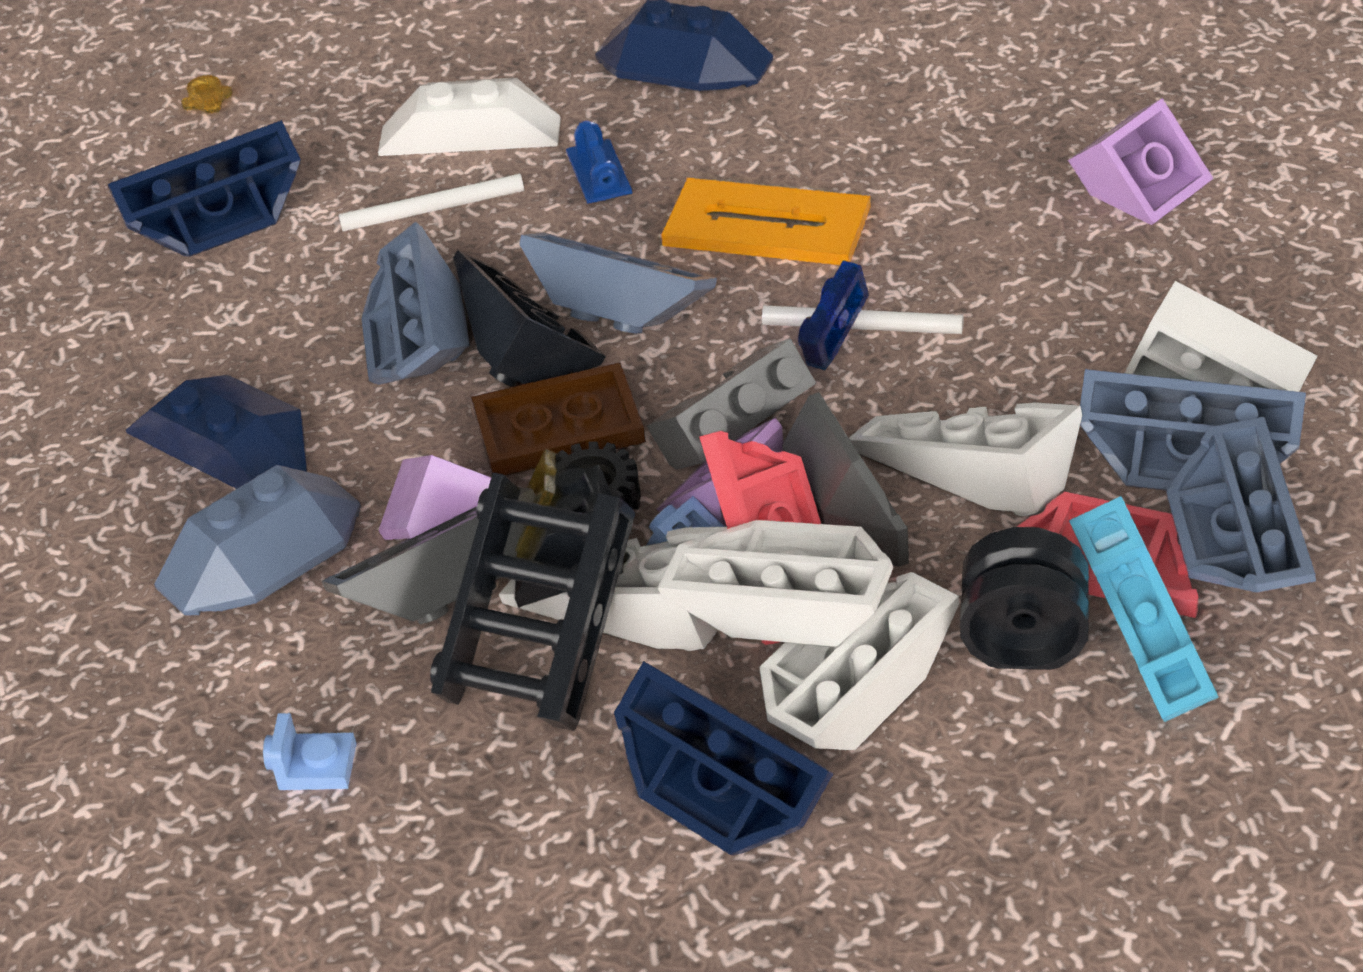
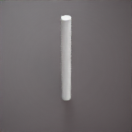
[339,174,524,231]
[762,305,964,334]

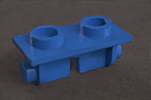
[566,121,632,204]

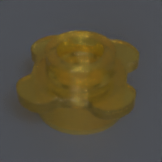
[181,75,233,114]

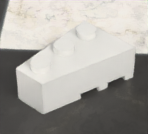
[1125,281,1318,392]

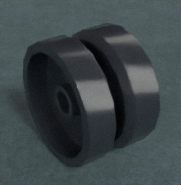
[960,527,1089,670]

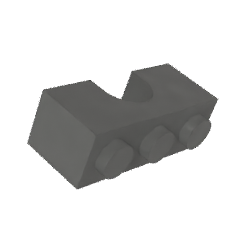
[647,338,816,470]

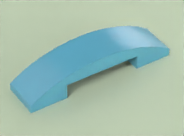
[1069,496,1219,722]

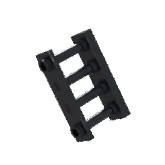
[430,473,635,731]

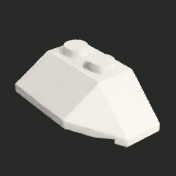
[378,78,561,156]
[658,520,893,647]
[759,572,959,750]

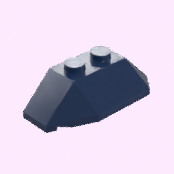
[595,0,774,91]
[108,120,301,257]
[126,375,307,489]
[614,661,833,855]

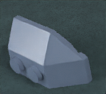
[361,222,470,385]
[519,233,717,333]
[1080,369,1306,491]
[1166,417,1316,592]
[154,465,361,615]

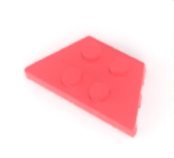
[699,431,821,645]
[1017,492,1199,618]

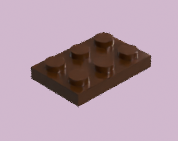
[471,362,646,475]

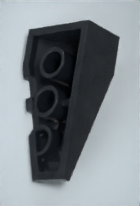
[453,250,606,387]

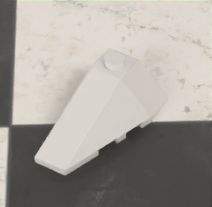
[849,403,1082,516]
[499,527,727,651]

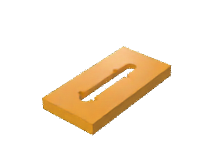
[661,178,871,266]

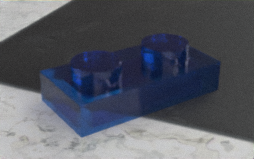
[798,260,869,371]

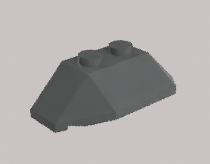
[782,392,909,567]
[322,487,536,624]

